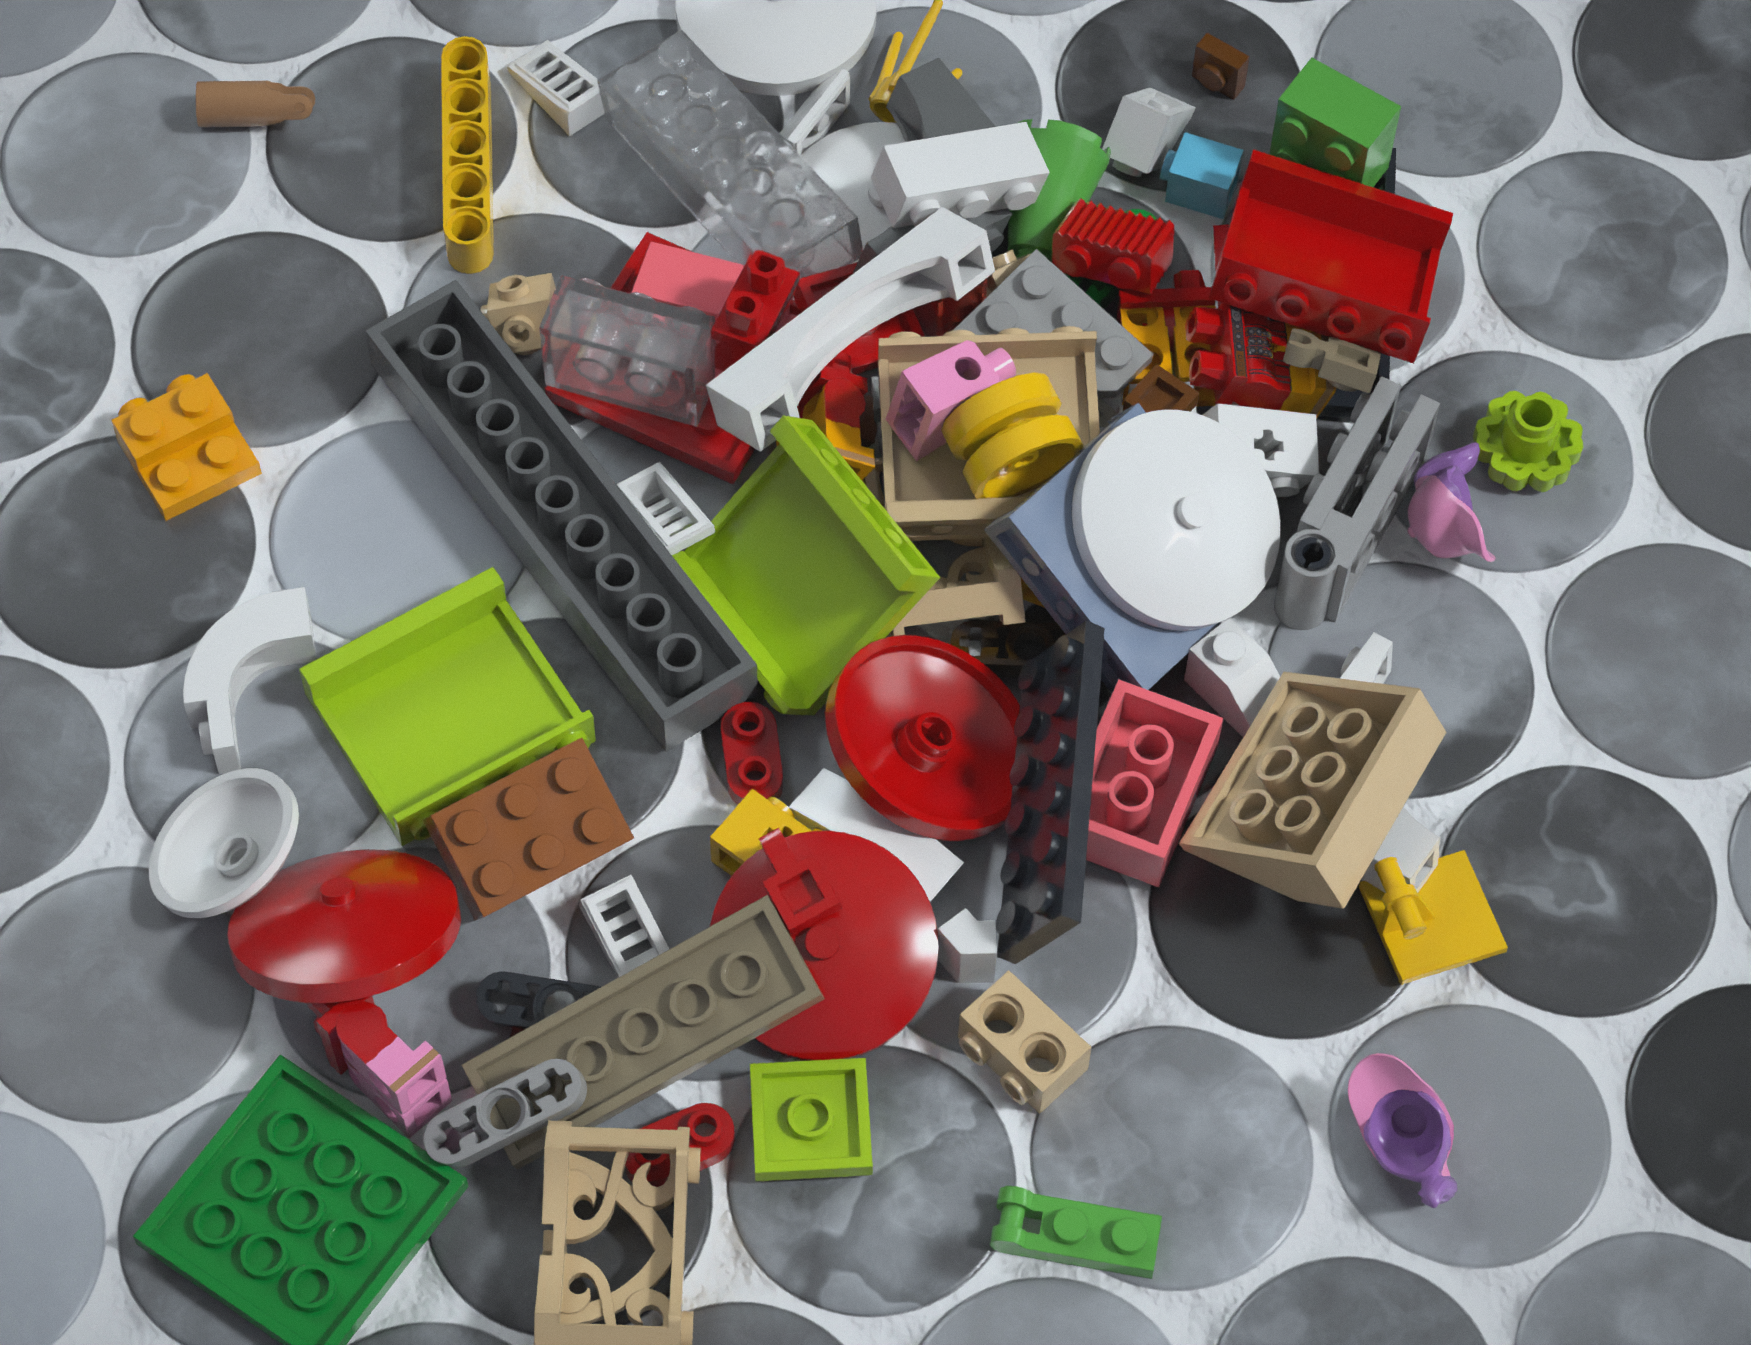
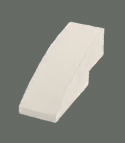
[789,768,964,902]

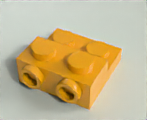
[111,373,262,521]

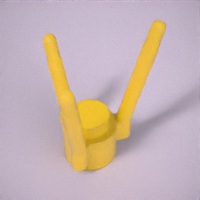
[868,0,962,123]

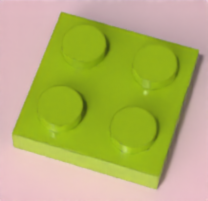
[750,1058,873,1181]

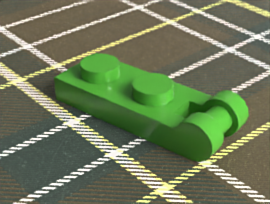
[990,1186,1162,1279]

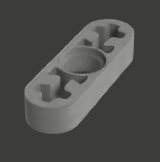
[423,1059,587,1169]

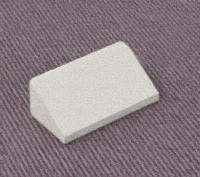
[764,69,850,171]

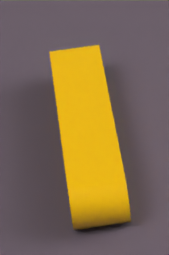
[441,36,494,274]

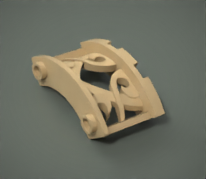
[862,457,1025,636]
[534,1120,701,1345]

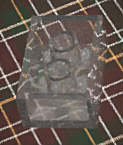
[539,275,716,427]

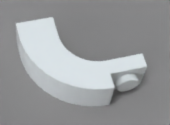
[183,587,317,774]

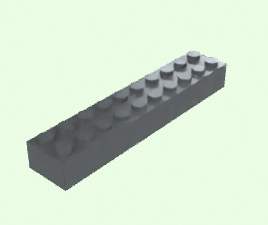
[365,280,758,752]

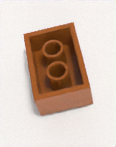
[423,738,634,921]

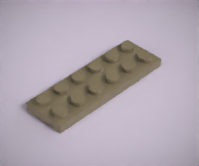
[462,895,825,1169]

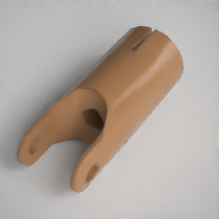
[196,80,316,127]

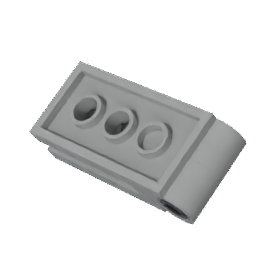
[1274,376,1441,630]

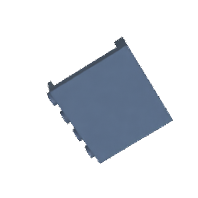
[984,403,1221,693]

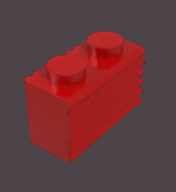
[1052,198,1174,295]

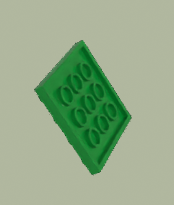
[133,1054,469,1345]

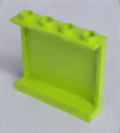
[672,415,940,716]
[299,567,596,846]

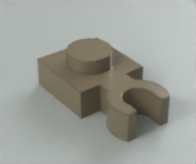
[1283,328,1381,393]

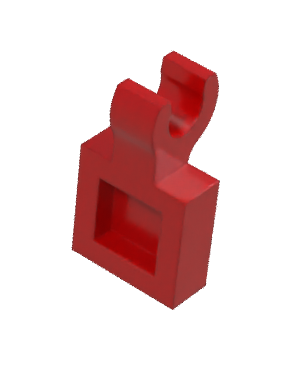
[758,827,842,936]

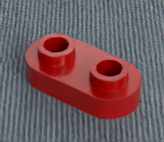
[721,702,783,805]
[624,1103,735,1187]

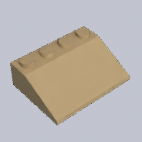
[1179,672,1446,909]

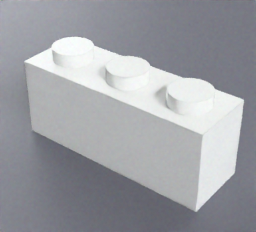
[871,122,1050,228]

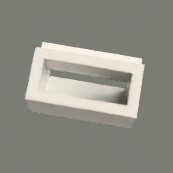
[937,908,997,983]

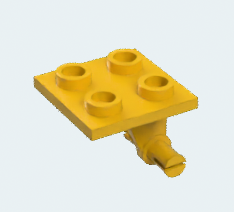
[1359,850,1508,985]

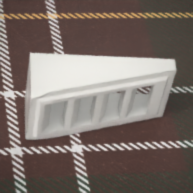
[507,40,610,136]
[616,462,715,555]
[579,875,669,978]

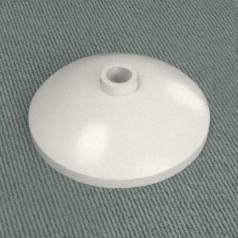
[149,768,299,918]

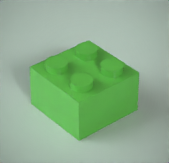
[1269,57,1401,187]

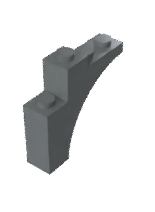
[853,58,1012,273]

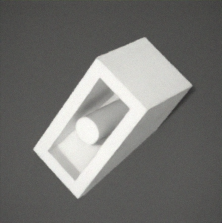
[1102,88,1196,177]
[1184,618,1280,737]

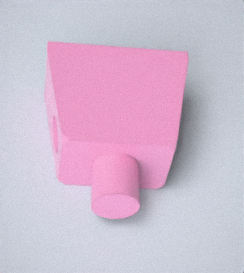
[885,340,1016,461]

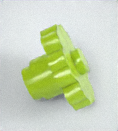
[1473,391,1584,492]

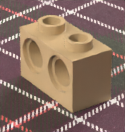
[958,970,1092,1114]

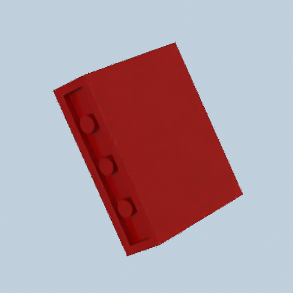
[1209,149,1453,364]

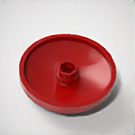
[825,635,1020,841]
[710,831,938,1061]
[227,849,461,1003]

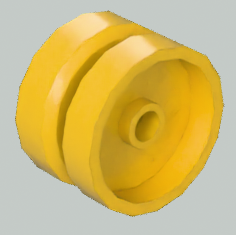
[941,372,1084,499]

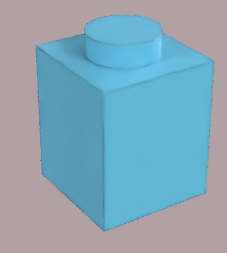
[1160,132,1244,220]

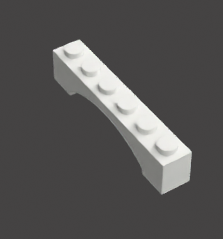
[706,207,995,452]

